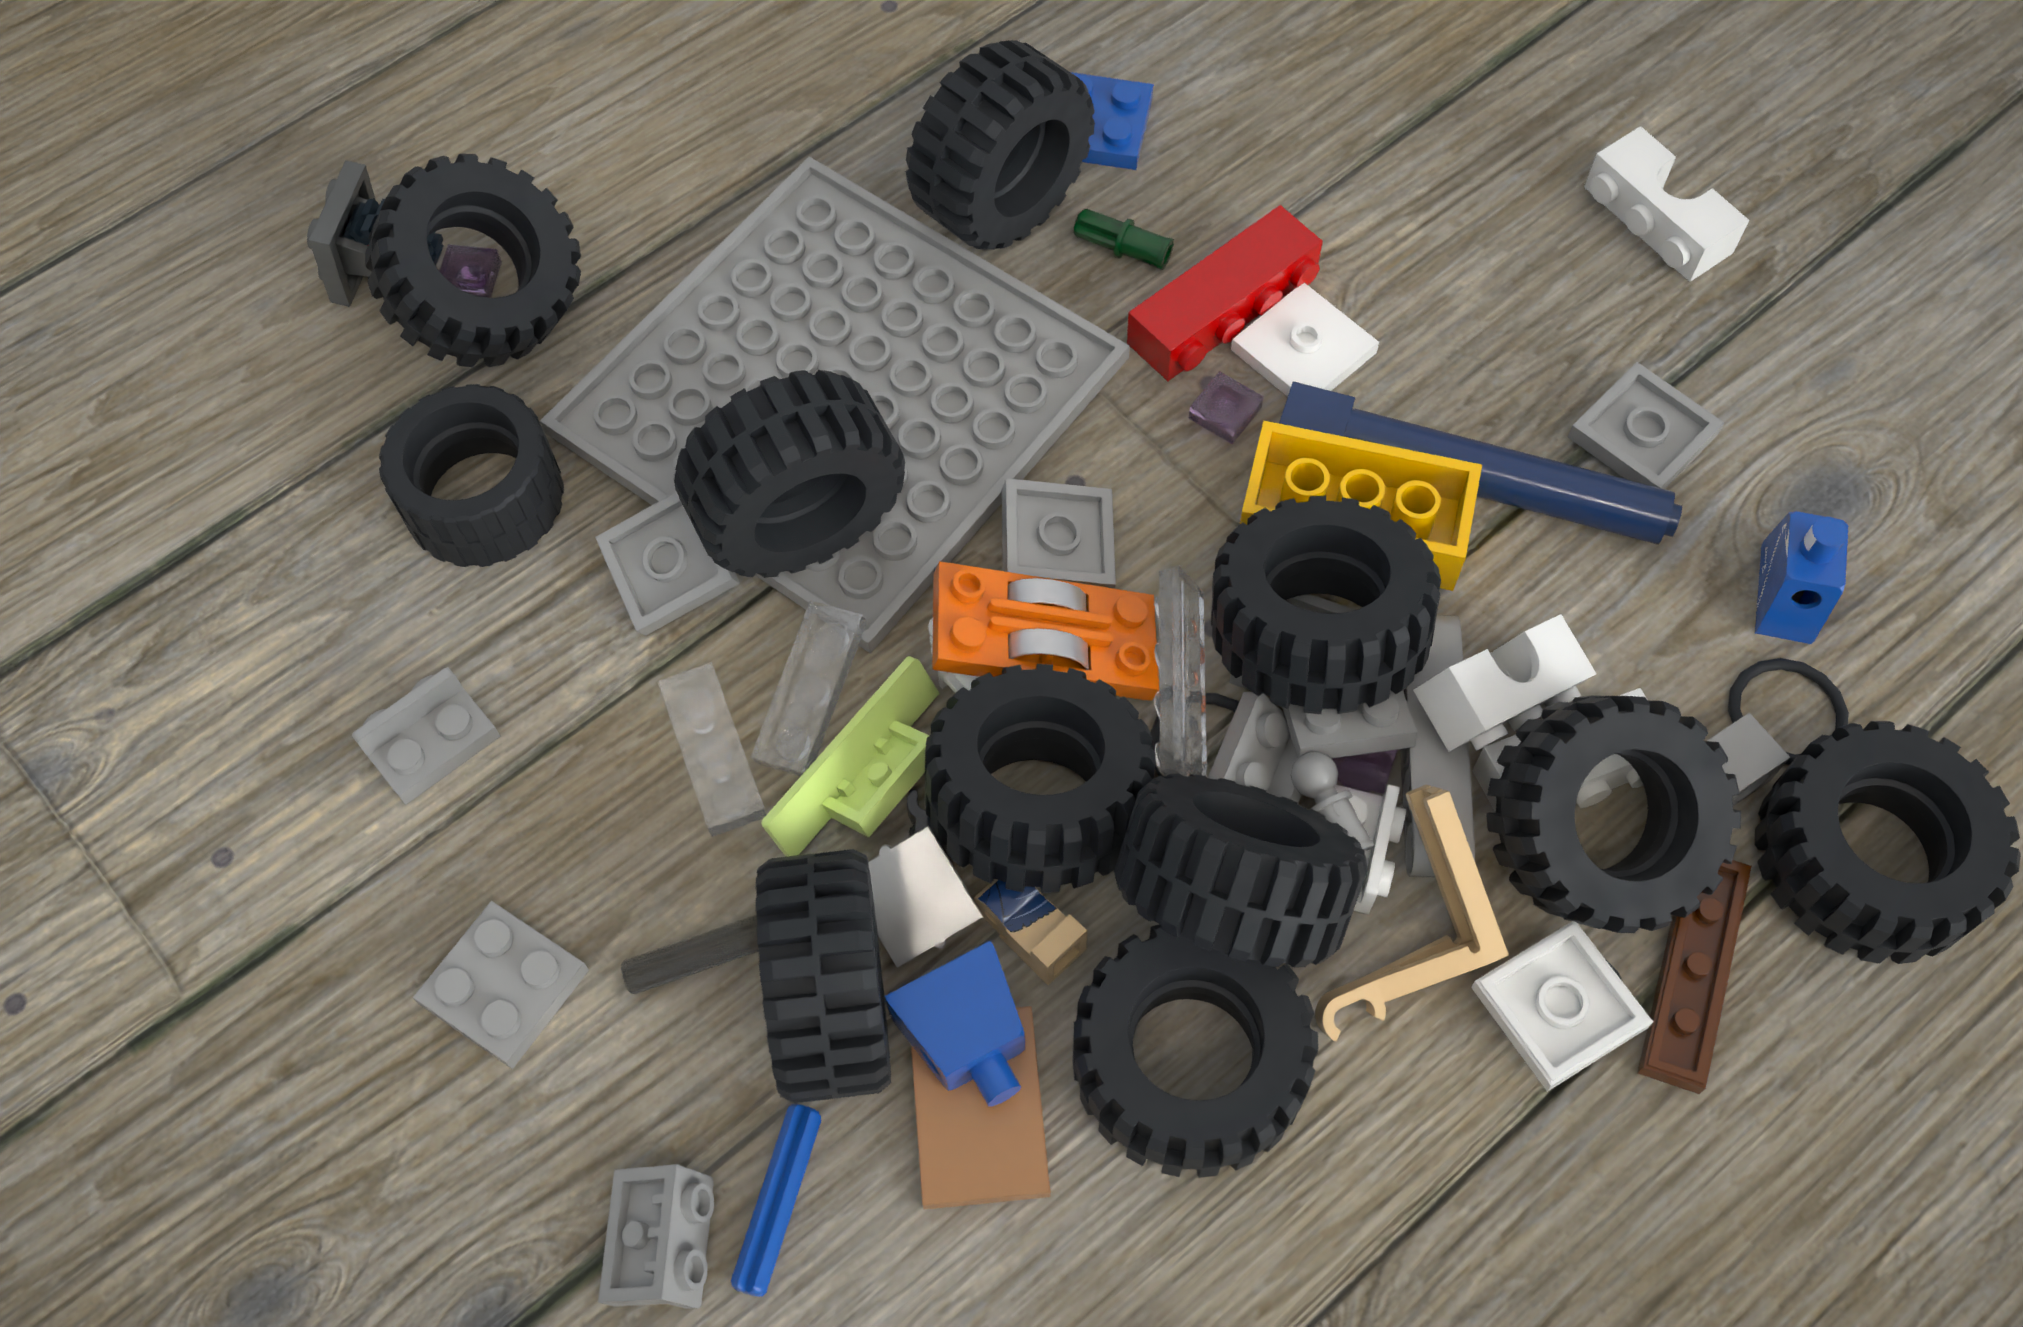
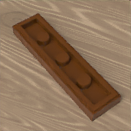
[1637,860,1752,1094]

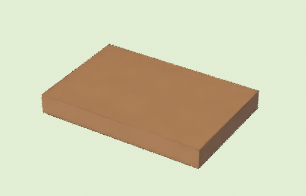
[911,1006,1051,1210]

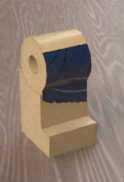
[973,879,1087,985]

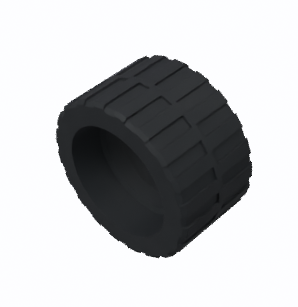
[379,384,564,567]

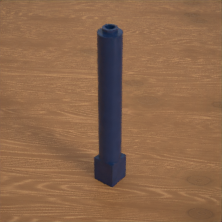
[1279,381,1682,545]

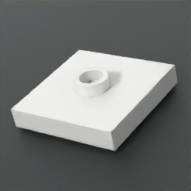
[1231,283,1379,397]
[1471,921,1653,1092]

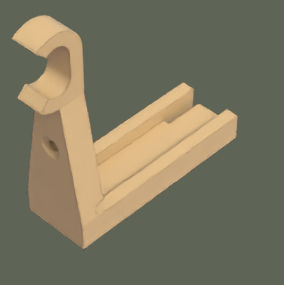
[1315,784,1509,1042]

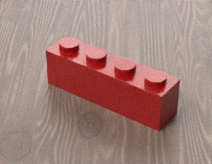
[1127,205,1323,381]

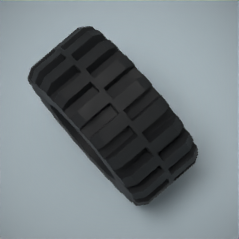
[905,40,1095,250]
[365,154,581,368]
[674,370,905,578]
[1211,496,1441,714]
[925,664,1155,894]
[1486,696,1741,933]
[1754,721,2021,964]
[1114,773,1368,968]
[755,849,891,1103]
[1072,924,1318,1178]

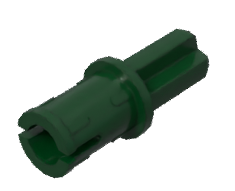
[1073,209,1174,270]

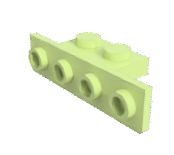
[761,656,940,857]

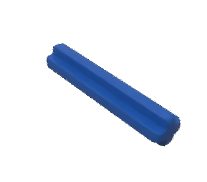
[731,1104,821,1297]

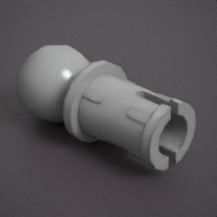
[1291,751,1375,853]

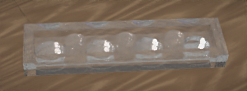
[1154,566,1207,777]

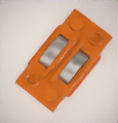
[932,561,1159,701]

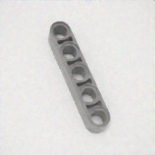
[1400,615,1475,877]

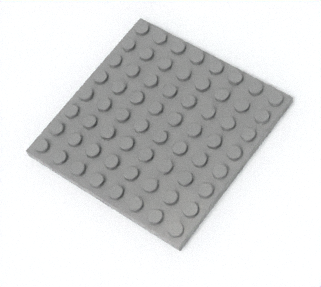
[540,157,1130,654]

